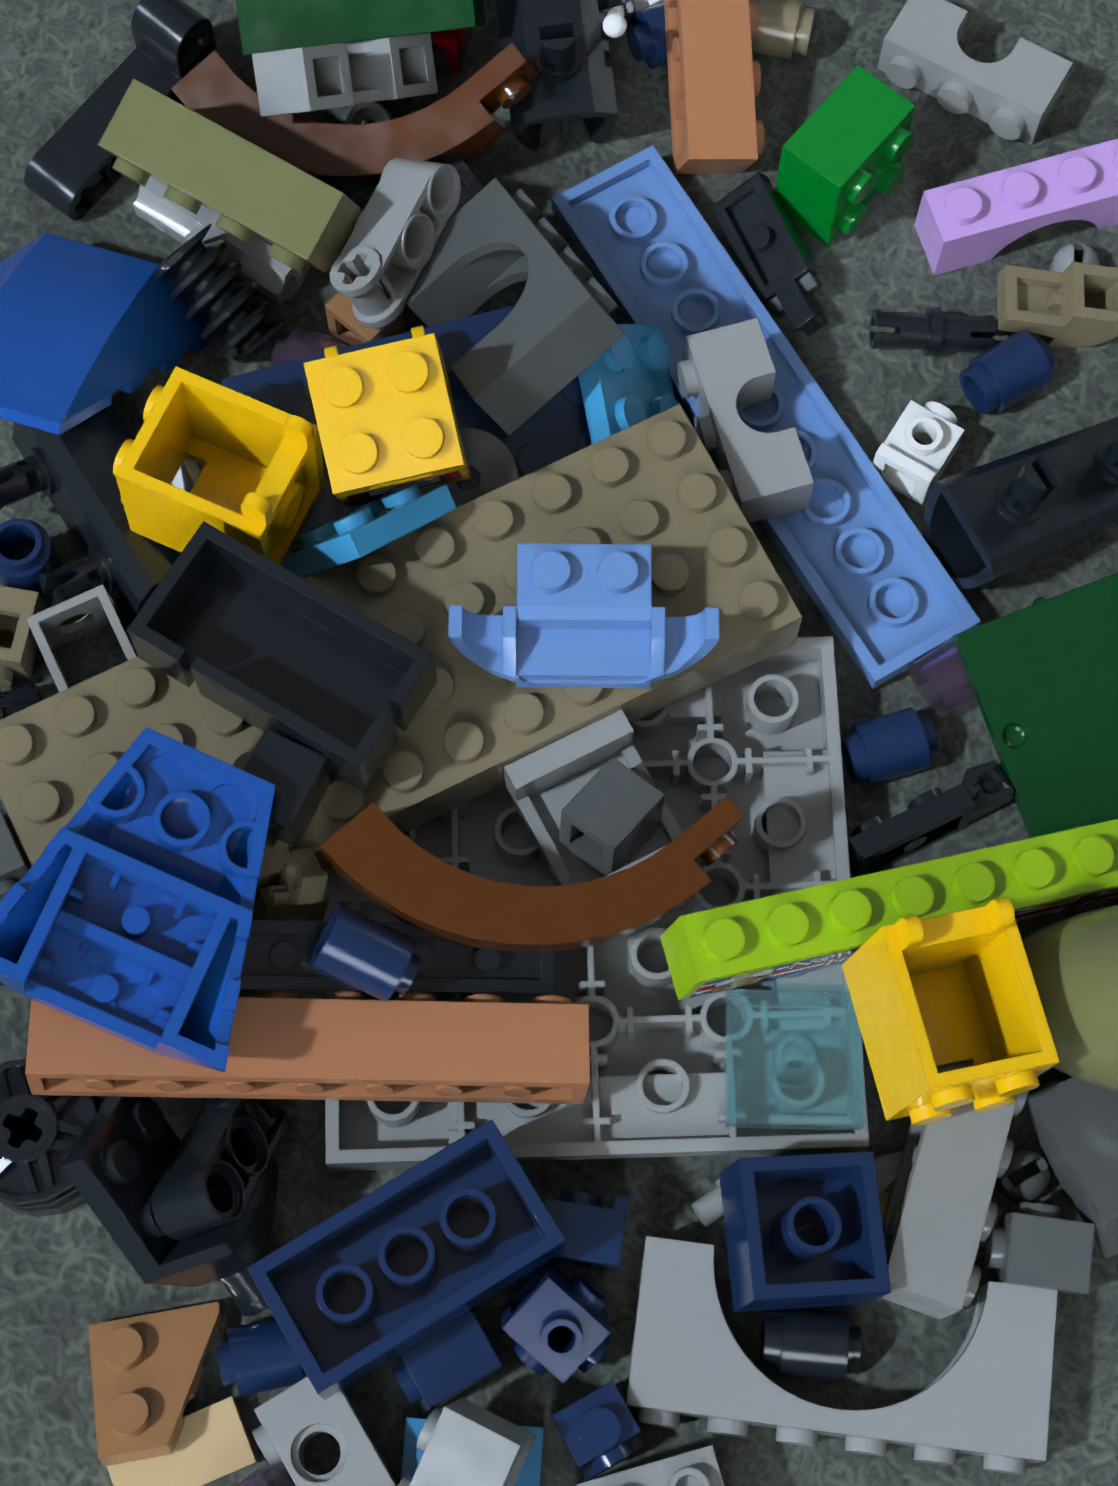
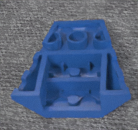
[0,232,210,435]
[0,727,276,1072]

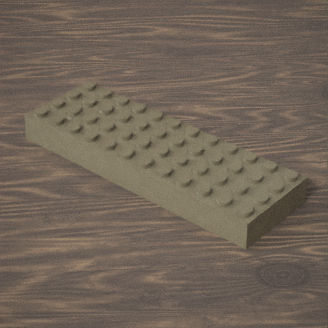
[0,404,802,898]

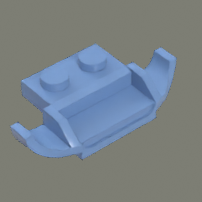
[448,543,719,689]

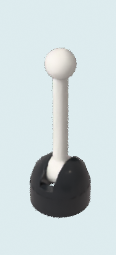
[599,0,635,38]

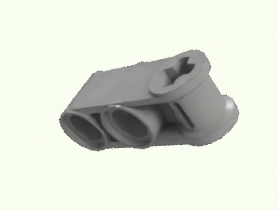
[329,157,461,328]

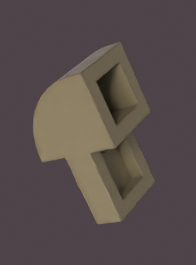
[997,261,1118,348]

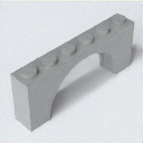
[625,1236,1058,1475]

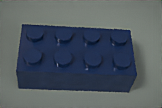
[246,1119,566,1400]

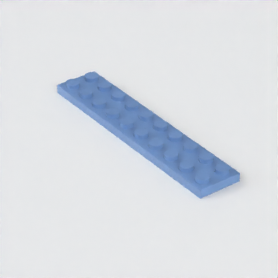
[551,145,981,690]

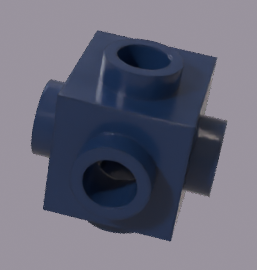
[501,1260,610,1383]

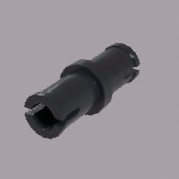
[869,307,996,357]

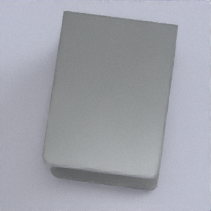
[26,584,136,692]

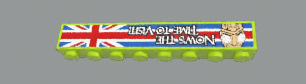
[660,819,1118,1001]

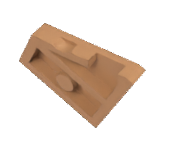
[88,1301,223,1467]

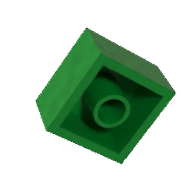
[775,65,915,247]

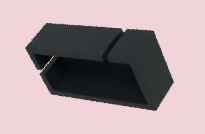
[127,521,437,792]

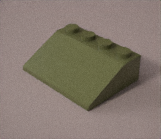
[98,78,363,273]

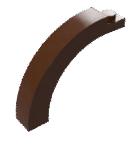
[171,43,540,185]
[320,795,745,953]

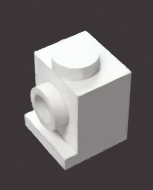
[873,400,964,505]

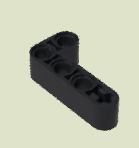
[24,0,217,221]

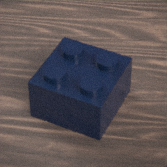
[719,1152,891,1312]

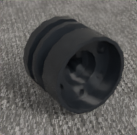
[0,1059,102,1217]

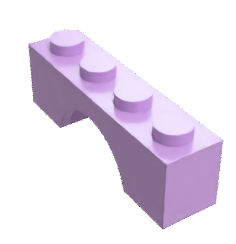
[914,138,1118,275]

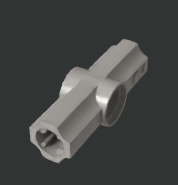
[133,177,310,305]

